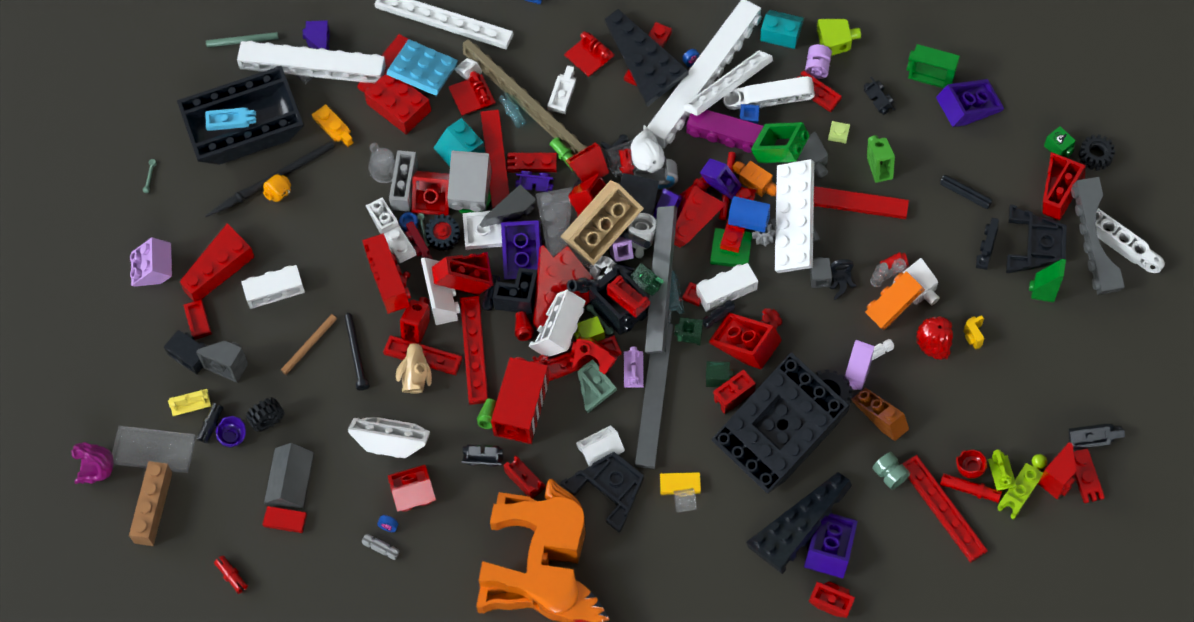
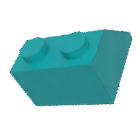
[760,10,804,49]
[434,118,485,167]

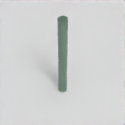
[206,32,279,47]

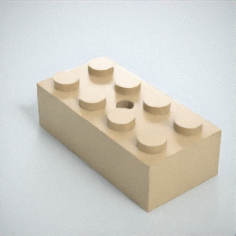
[560,180,644,265]

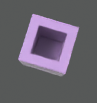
[609,236,634,262]

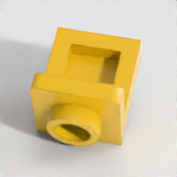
[964,315,985,350]

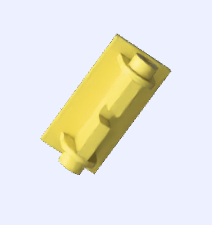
[168,389,211,416]

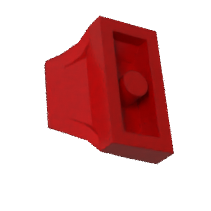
[809,581,855,618]

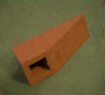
[852,388,909,441]

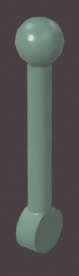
[143,159,157,193]
[417,213,430,247]
[586,304,614,335]

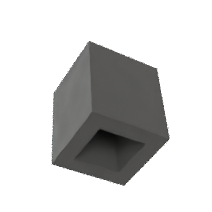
[809,257,832,288]

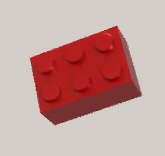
[364,72,431,135]

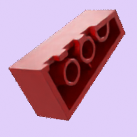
[180,223,255,302]
[362,233,411,314]

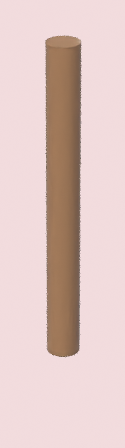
[281,314,337,375]

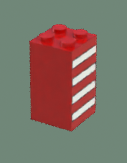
[491,357,550,444]

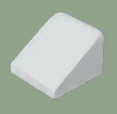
[455,58,482,80]

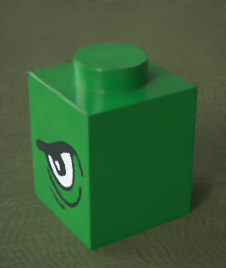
[1044,126,1076,157]

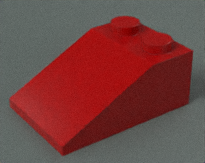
[709,313,782,370]

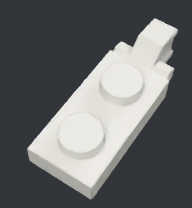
[548,66,576,114]

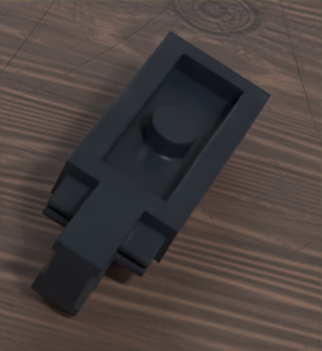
[976,218,999,270]
[1068,423,1125,450]

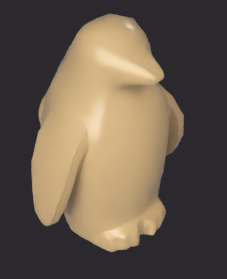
[396,343,432,394]

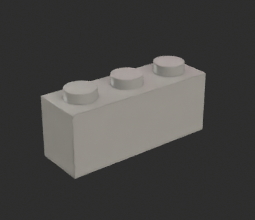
[389,150,418,212]

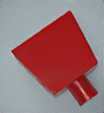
[565,142,609,185]
[400,297,430,344]

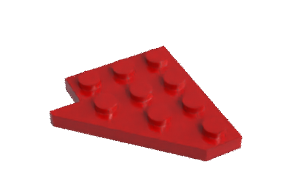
[533,245,594,329]

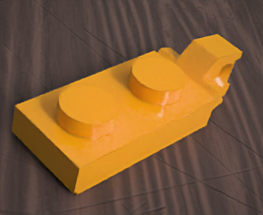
[312,104,354,147]

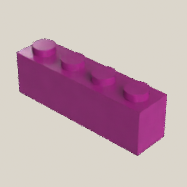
[686,110,764,153]

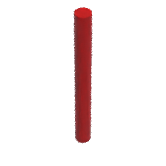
[719,152,736,220]

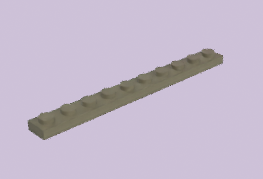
[463,39,587,155]

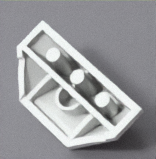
[348,417,430,458]

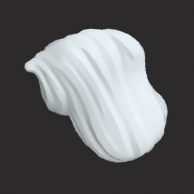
[630,125,665,173]

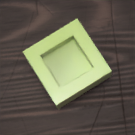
[828,121,850,144]

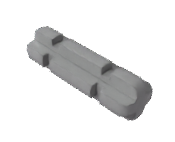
[362,534,399,560]

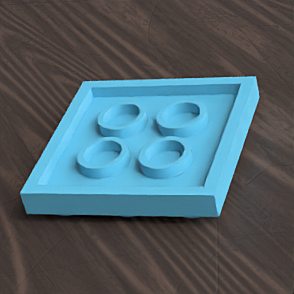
[387,39,458,96]

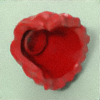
[916,316,953,360]

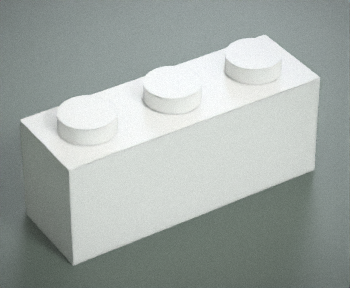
[696,263,758,312]
[241,265,305,309]

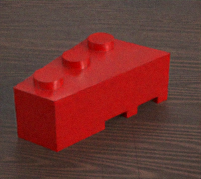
[1043,152,1086,220]
[674,186,726,248]
[432,252,493,295]

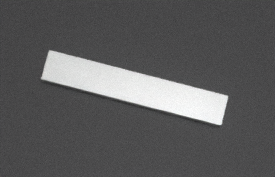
[684,50,773,116]

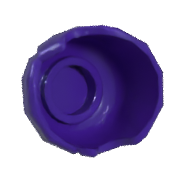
[216,416,246,448]

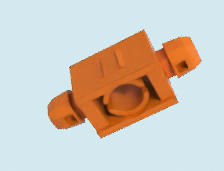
[733,161,777,197]

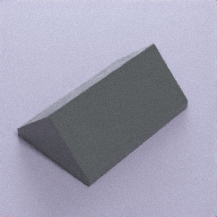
[264,443,314,509]

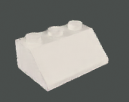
[421,258,460,325]

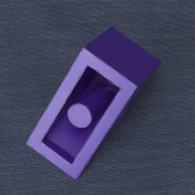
[303,21,330,50]
[700,158,742,200]

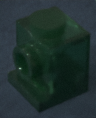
[674,317,703,346]

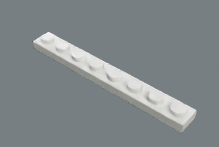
[375,0,513,50]

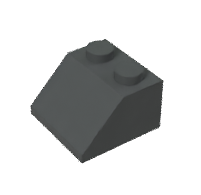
[196,341,248,383]

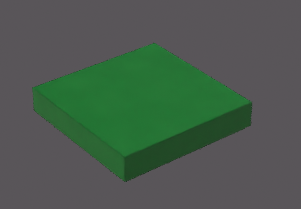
[710,228,753,267]

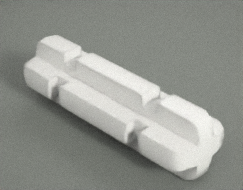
[872,339,894,360]

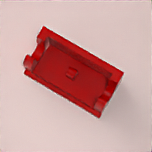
[607,275,650,318]
[713,369,756,414]
[504,456,546,499]

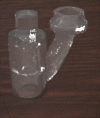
[870,258,907,287]

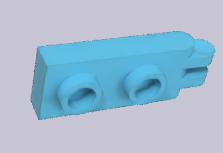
[206,108,256,131]

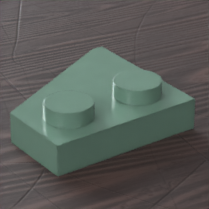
[577,359,617,413]

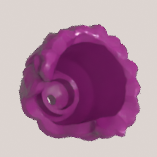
[71,442,114,484]

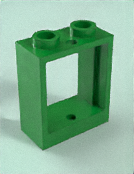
[906,44,960,88]
[751,122,810,163]

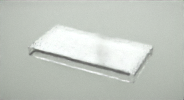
[112,426,196,473]

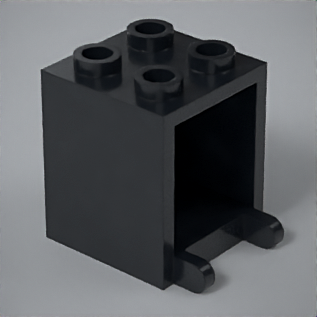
[589,264,649,335]

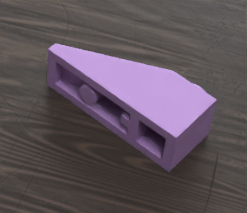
[844,340,875,390]

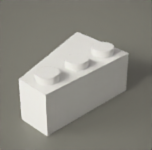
[528,289,585,357]

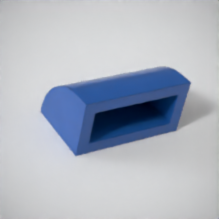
[728,196,770,233]

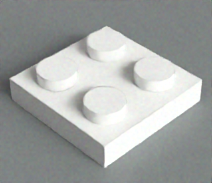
[463,211,502,250]

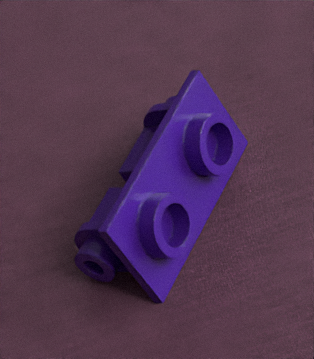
[515,171,555,193]

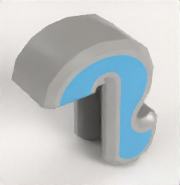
[634,159,678,190]

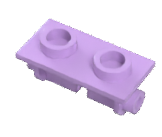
[624,347,644,388]

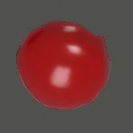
[956,449,987,479]

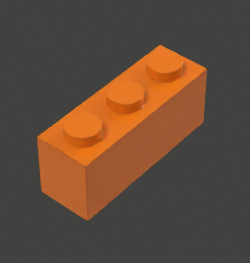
[865,271,926,330]

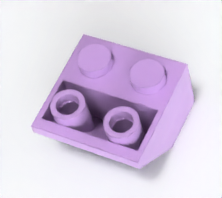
[130,237,172,287]

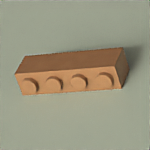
[129,461,173,546]

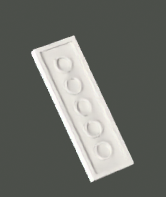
[775,159,814,273]

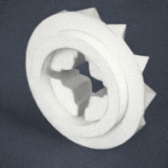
[589,256,616,280]

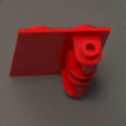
[564,31,615,77]
[448,71,495,116]

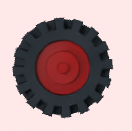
[425,214,460,250]

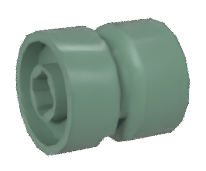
[872,452,910,490]

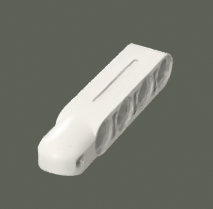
[723,77,815,110]
[1096,208,1165,273]

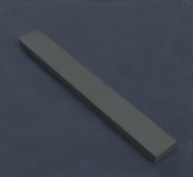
[645,206,677,354]
[635,324,673,469]

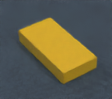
[660,473,701,495]

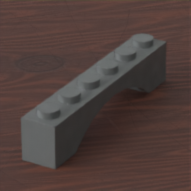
[1071,177,1124,295]

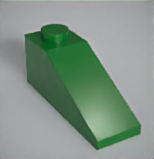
[1029,259,1066,302]

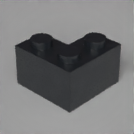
[493,268,537,314]

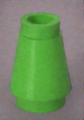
[477,399,496,429]

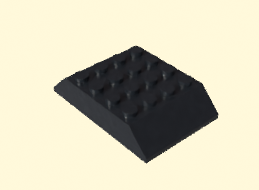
[177,66,304,165]

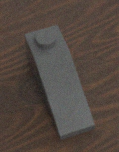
[480,185,536,228]

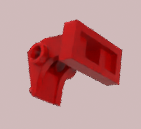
[570,337,620,374]

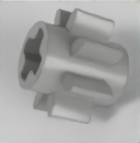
[752,224,776,247]

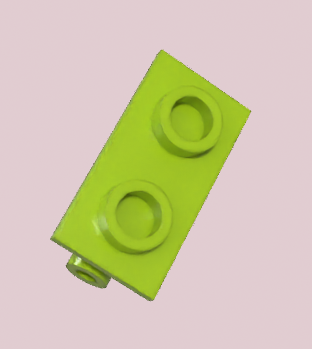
[988,450,1017,491]

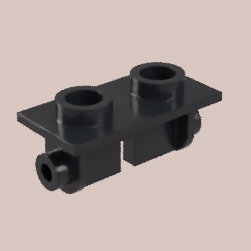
[863,77,896,115]
[462,444,503,467]

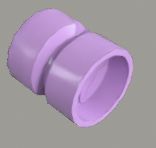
[805,45,832,79]

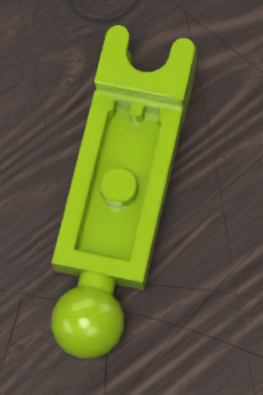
[997,454,1047,519]

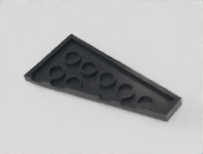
[605,9,689,107]

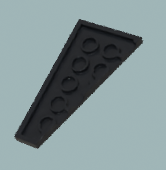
[746,472,852,574]

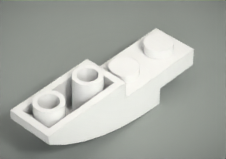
[366,198,416,263]

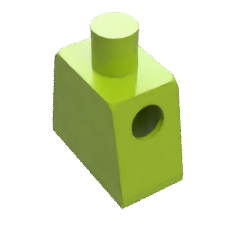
[817,19,861,56]

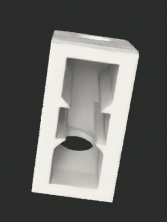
[893,258,940,306]

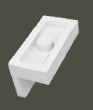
[576,425,625,467]

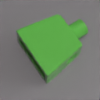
[867,135,895,183]

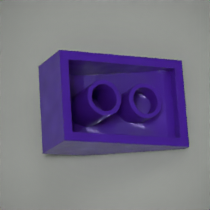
[936,79,1004,127]
[501,220,542,279]
[804,513,858,578]

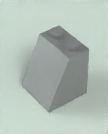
[447,151,492,212]

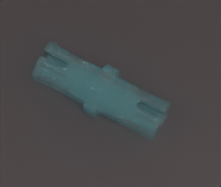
[499,93,526,128]

